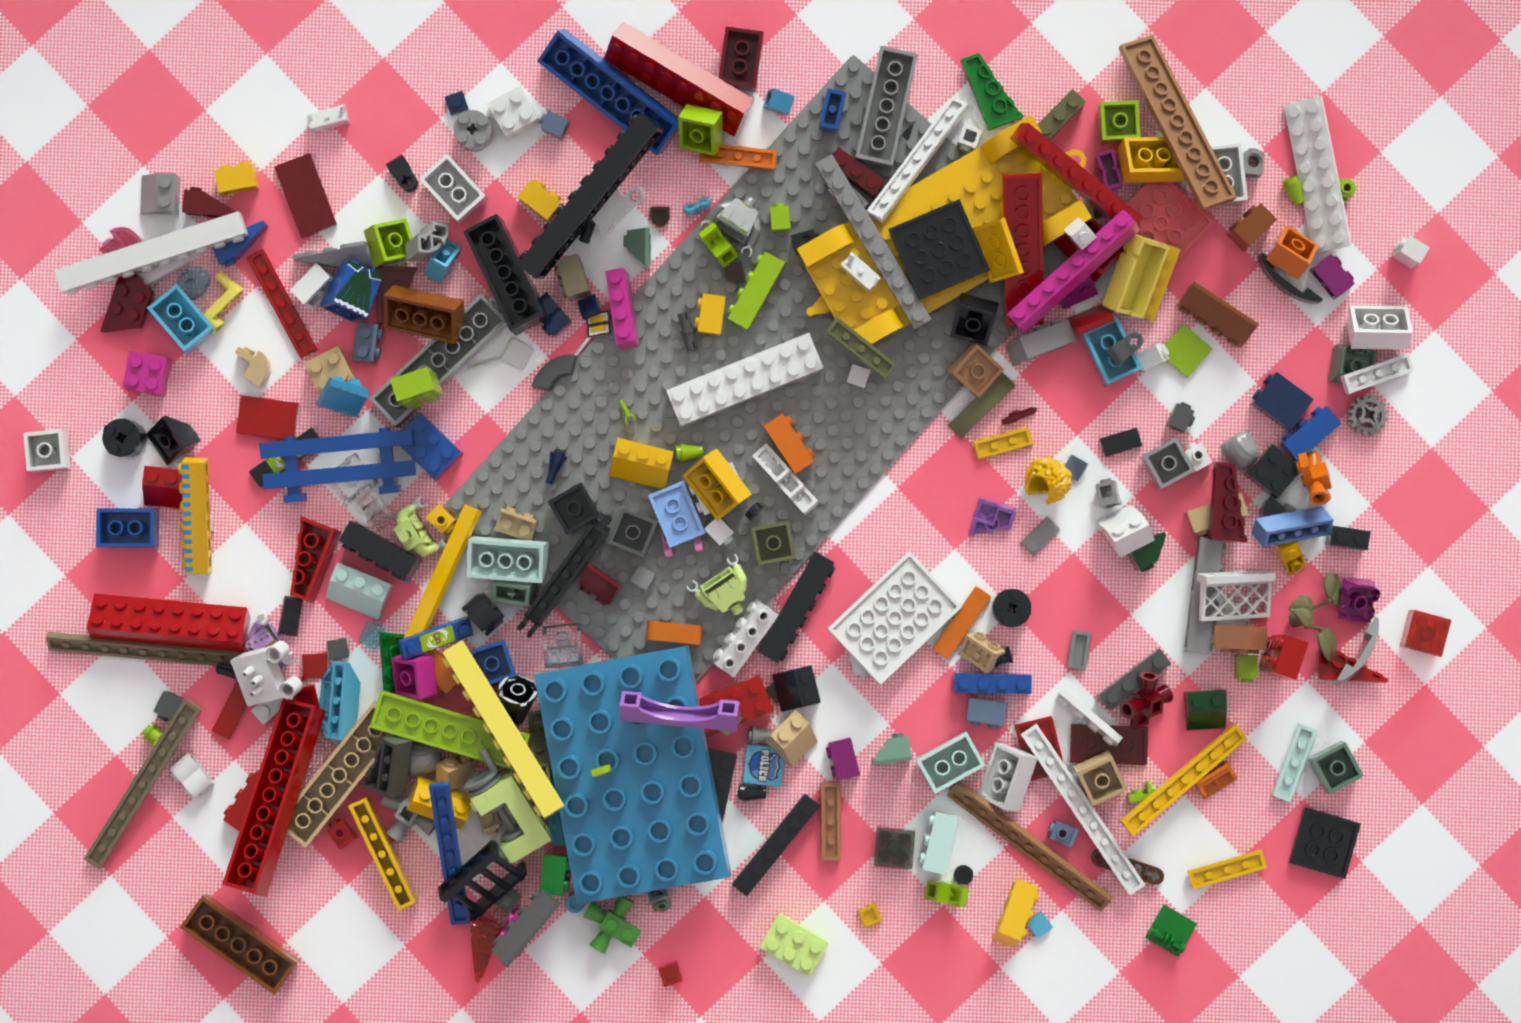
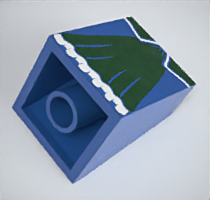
[319,259,383,322]

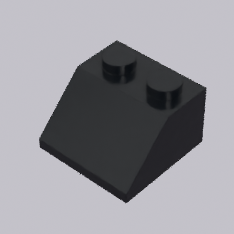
[772,665,821,712]

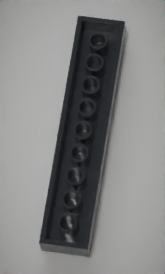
[518,113,665,279]

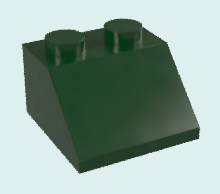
[1127,532,1166,572]
[1184,689,1227,730]

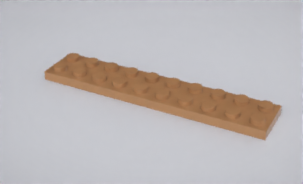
[1118,35,1237,211]

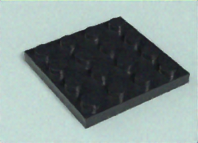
[888,199,990,300]

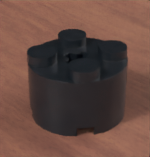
[102,418,147,458]
[991,589,1031,627]
[461,592,505,636]

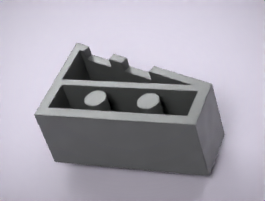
[362,735,412,799]

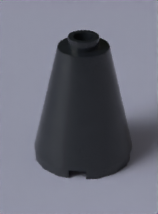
[498,675,537,727]

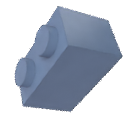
[965,697,1008,729]

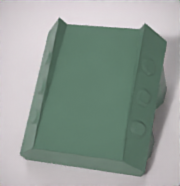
[1327,344,1377,389]

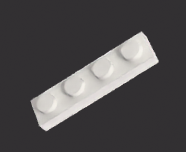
[1340,353,1414,394]
[1057,687,1123,747]

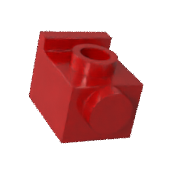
[327,818,358,850]

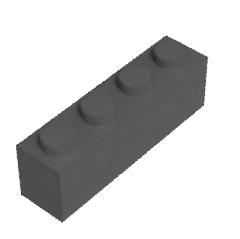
[1096,648,1171,711]

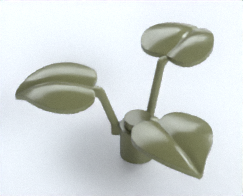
[1288,573,1342,662]

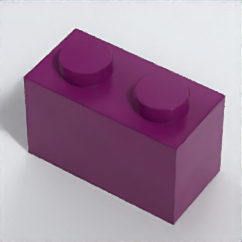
[1310,254,1355,300]
[825,737,860,781]

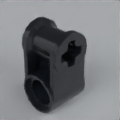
[386,154,418,192]

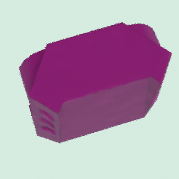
[1338,576,1381,623]

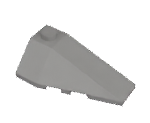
[292,241,374,269]

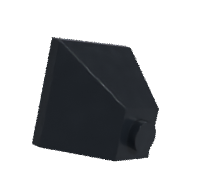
[146,415,201,465]

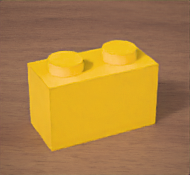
[214,161,259,196]
[517,179,563,222]
[695,293,726,336]

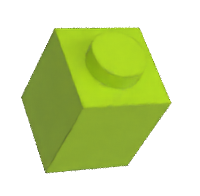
[770,203,791,233]
[1235,655,1258,683]

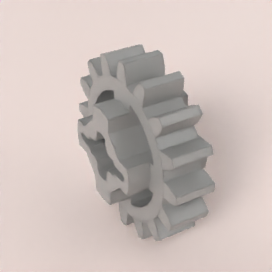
[1346,395,1389,436]

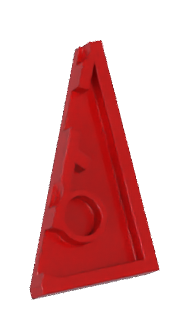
[1319,647,1388,684]

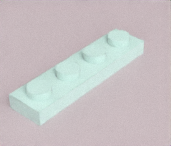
[1271,723,1317,803]

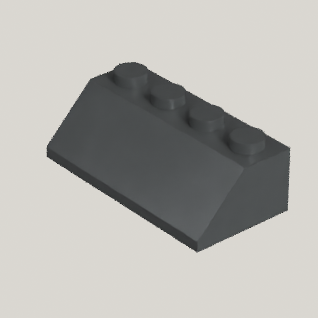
[491,888,561,968]

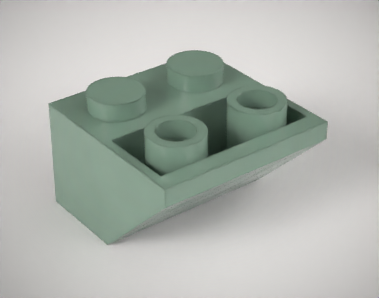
[491,580,537,607]

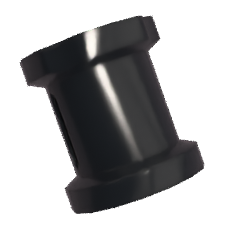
[994,646,1013,668]

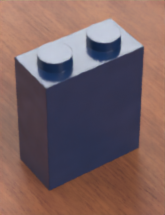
[1251,372,1314,431]

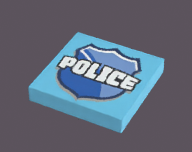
[743,744,784,787]

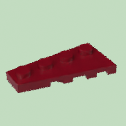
[1208,462,1247,543]

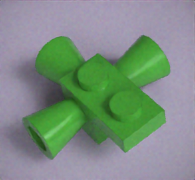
[583,896,642,954]

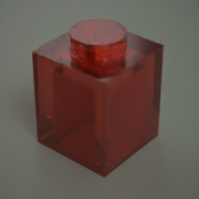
[658,960,683,987]

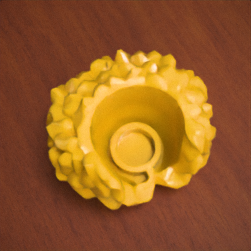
[1024,456,1072,505]

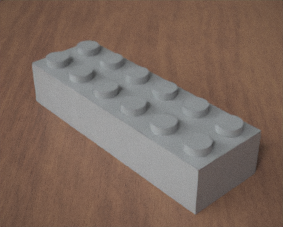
[855,46,918,169]

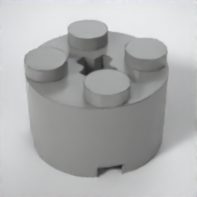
[453,110,494,152]

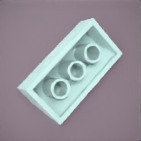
[467,536,549,583]

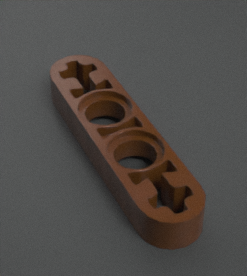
[1091,849,1164,885]

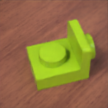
[1127,781,1155,802]

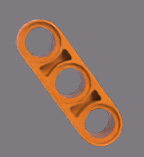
[645,620,703,645]

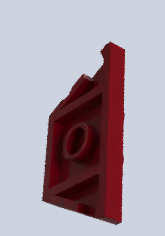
[100,272,154,333]

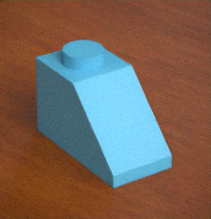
[424,239,462,283]

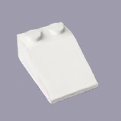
[1096,505,1155,558]

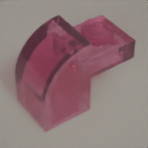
[99,227,144,254]

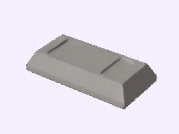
[1020,516,1061,556]
[1067,630,1092,671]

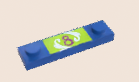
[398,616,473,660]

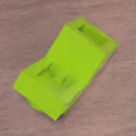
[699,222,738,268]
[924,880,969,907]

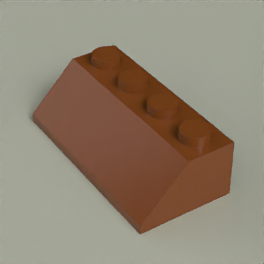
[1176,281,1259,347]
[384,285,464,344]

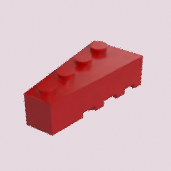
[290,516,342,603]

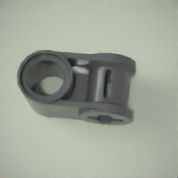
[1106,332,1144,366]

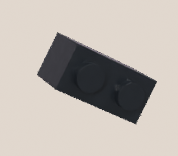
[1325,525,1371,551]

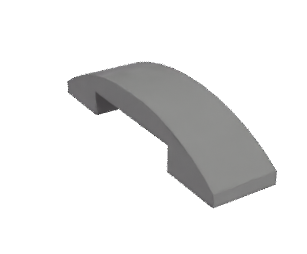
[1335,616,1379,686]

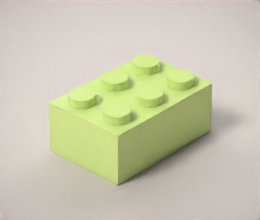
[759,912,829,977]

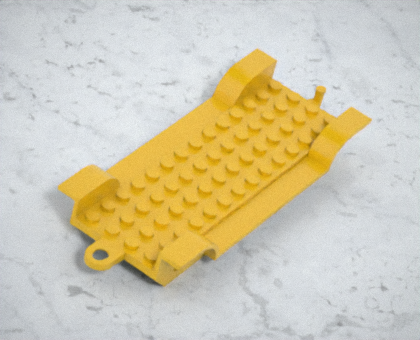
[797,114,1092,344]

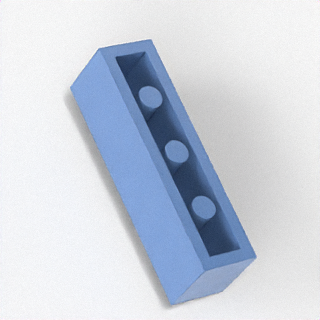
[1252,506,1334,547]

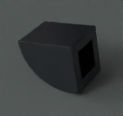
[1260,496,1285,517]

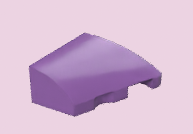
[969,497,1017,536]

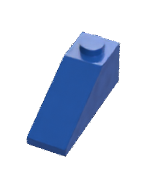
[212,220,268,267]

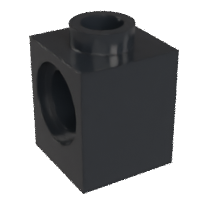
[791,229,819,256]

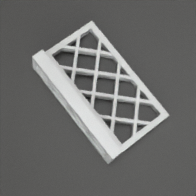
[1197,570,1276,621]

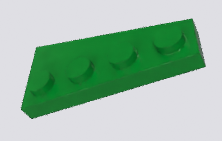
[960,53,1024,131]
[379,632,405,694]

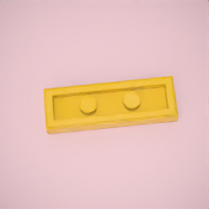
[973,427,1033,460]

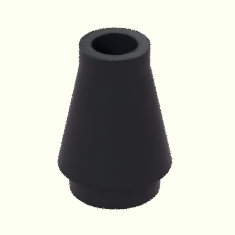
[738,783,767,802]

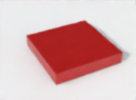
[1067,304,1115,335]

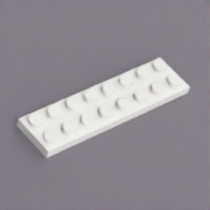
[1284,96,1352,254]

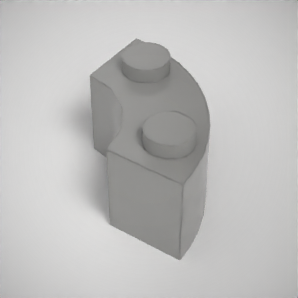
[405,221,449,262]

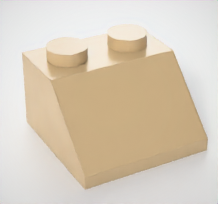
[764,710,817,768]

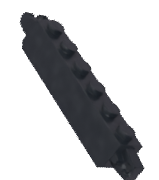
[517,514,613,638]

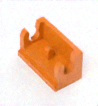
[1194,761,1238,800]

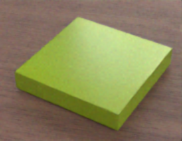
[1165,324,1212,378]

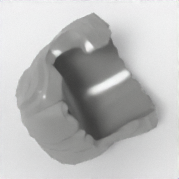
[1220,431,1259,470]
[408,741,442,777]

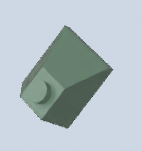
[623,228,651,271]
[872,733,912,765]

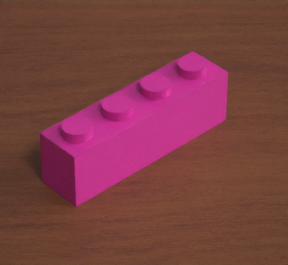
[605,267,639,350]

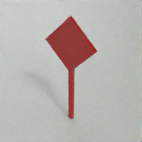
[300,653,327,682]

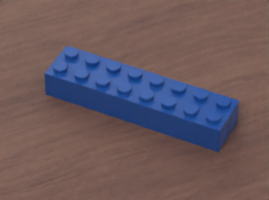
[537,28,679,155]

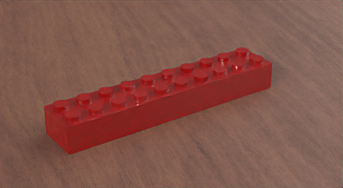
[222,698,326,897]

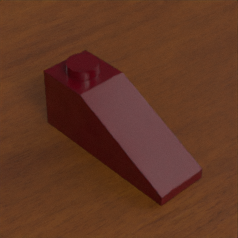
[182,187,243,218]

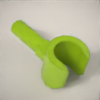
[618,399,636,425]

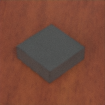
[326,638,350,660]

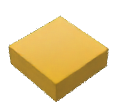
[857,902,883,928]

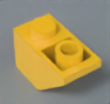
[1274,541,1306,576]

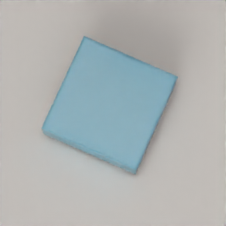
[1026,911,1053,938]

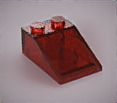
[470,916,503,983]

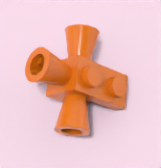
[1296,451,1332,505]

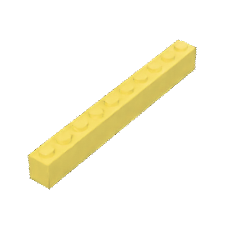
[442,640,564,820]

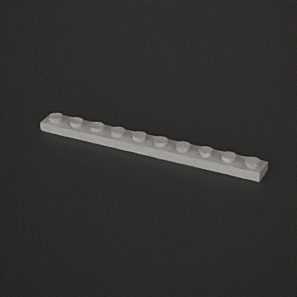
[815,154,931,330]

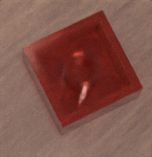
[1399,610,1452,657]

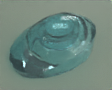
[176,266,210,300]

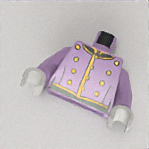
[245,611,297,669]

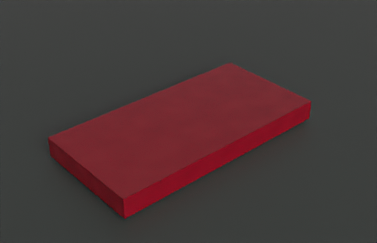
[274,153,338,238]
[1069,724,1148,765]

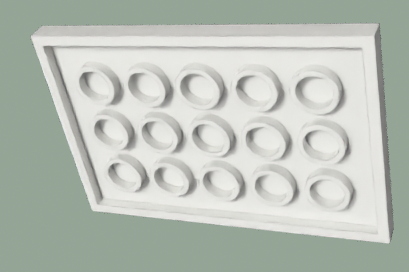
[827,551,962,686]

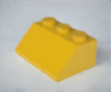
[609,438,674,489]
[682,448,752,521]
[406,775,471,830]

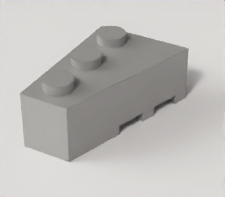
[1005,319,1077,367]

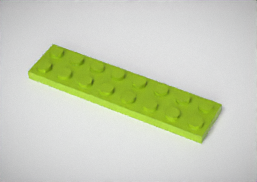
[370,690,531,770]

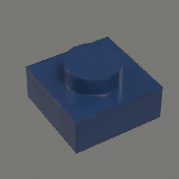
[444,91,469,116]
[577,294,601,320]

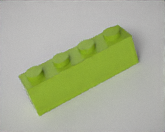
[726,252,785,331]

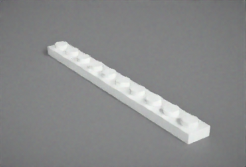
[1020,724,1145,896]

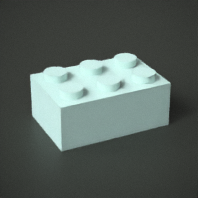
[915,731,986,794]
[918,810,959,875]

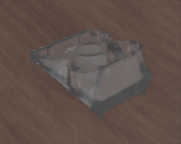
[326,453,379,507]

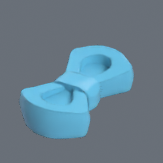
[683,196,711,216]

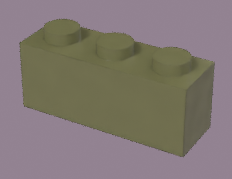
[1038,88,1086,140]

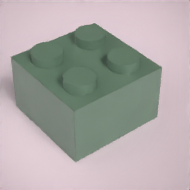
[1307,741,1364,794]

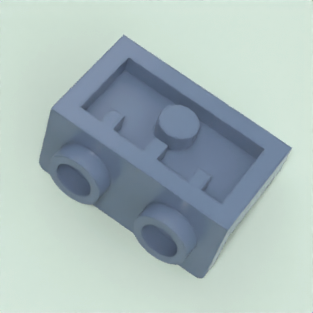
[352,322,383,364]

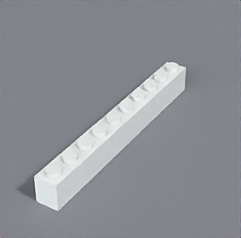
[54,211,248,296]

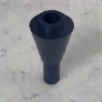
[545,448,568,484]

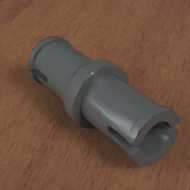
[677,311,699,352]

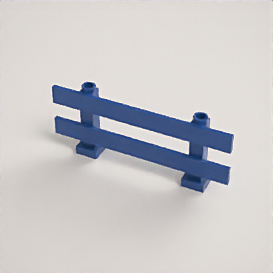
[259,427,416,503]

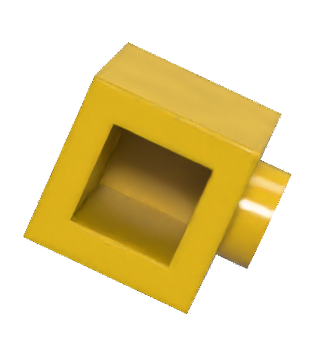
[425,504,457,534]

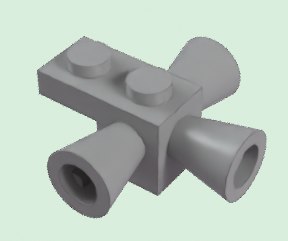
[380,792,435,842]

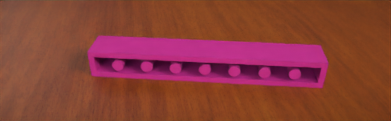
[1007,209,1140,334]

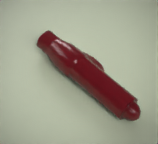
[1001,407,1037,426]

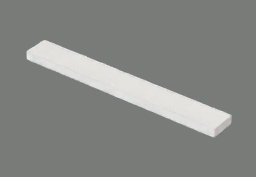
[867,96,969,223]

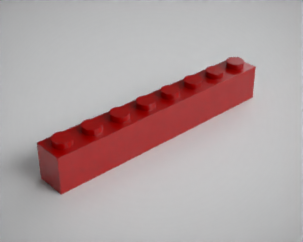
[1010,123,1143,225]

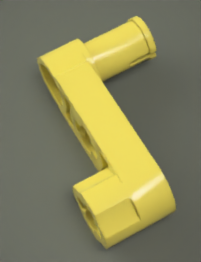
[203,270,244,335]

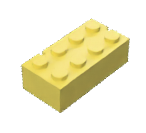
[1102,234,1170,319]

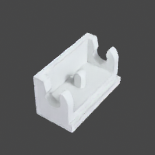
[306,104,350,133]
[840,252,881,293]

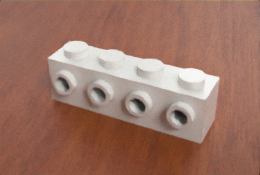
[712,598,779,677]

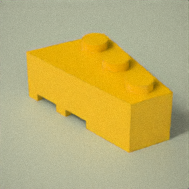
[991,879,1039,948]

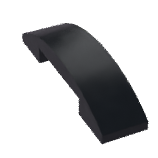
[1257,252,1323,304]

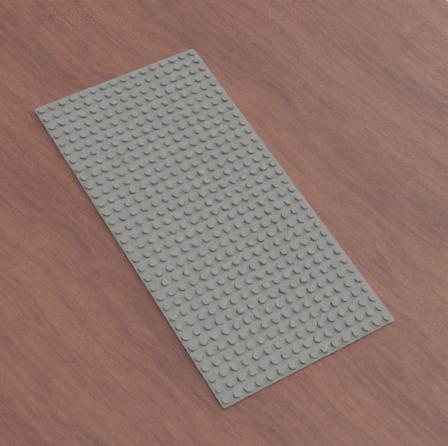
[445,55,1068,682]

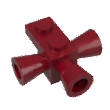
[1120,671,1173,729]

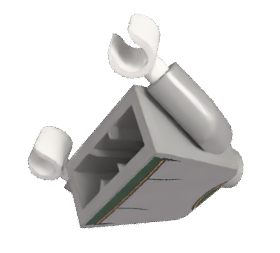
[701,196,760,257]

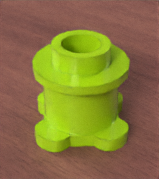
[1340,179,1356,202]
[142,724,162,748]

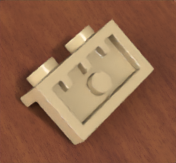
[494,506,539,541]
[958,632,1005,674]

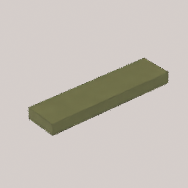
[825,317,898,381]

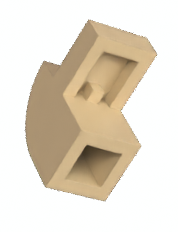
[235,346,271,388]

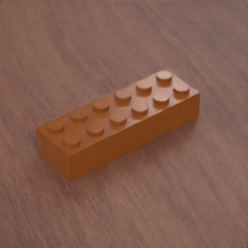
[179,893,300,995]

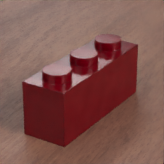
[833,147,886,200]

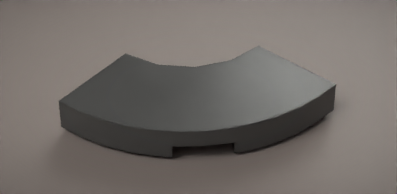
[531,355,577,391]

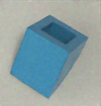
[762,88,795,114]

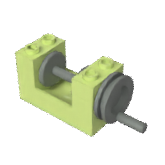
[464,748,552,864]

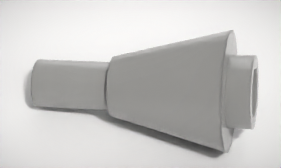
[747,726,772,745]

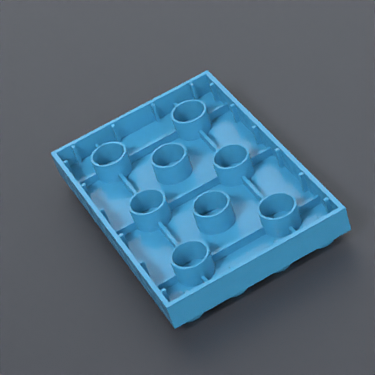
[534,645,732,904]

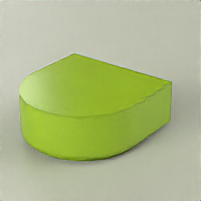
[590,764,612,777]

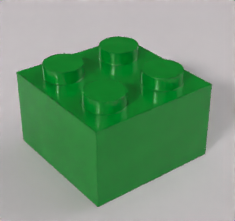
[540,852,570,896]

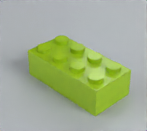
[390,367,444,410]

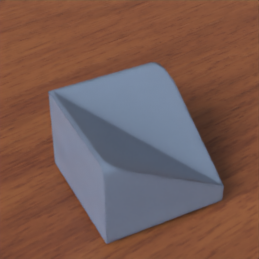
[1065,454,1088,481]

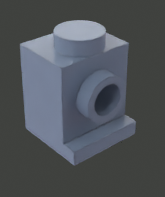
[1047,820,1079,848]

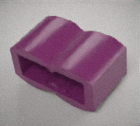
[1096,149,1123,191]

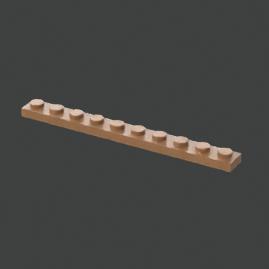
[946,780,1113,912]

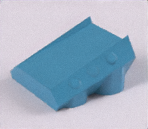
[316,377,369,418]

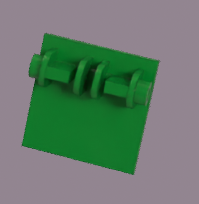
[1145,904,1197,957]

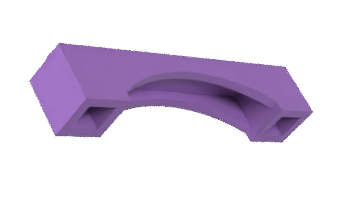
[619,691,740,732]

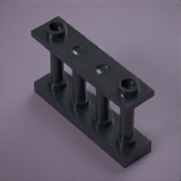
[438,840,527,922]

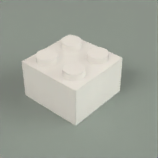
[487,85,540,140]
[23,429,71,472]

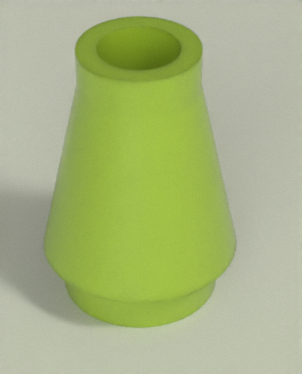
[1282,175,1305,205]
[674,443,703,462]

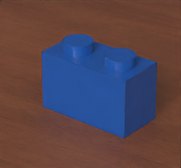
[819,88,846,134]

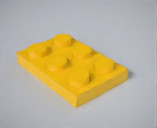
[972,217,1024,283]

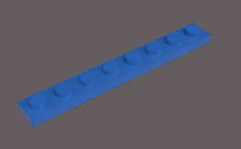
[429,782,471,925]

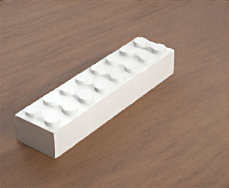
[666,333,824,428]

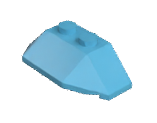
[319,661,361,740]

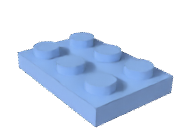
[648,480,705,549]

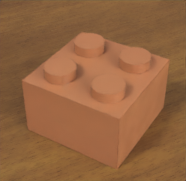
[1214,625,1268,654]

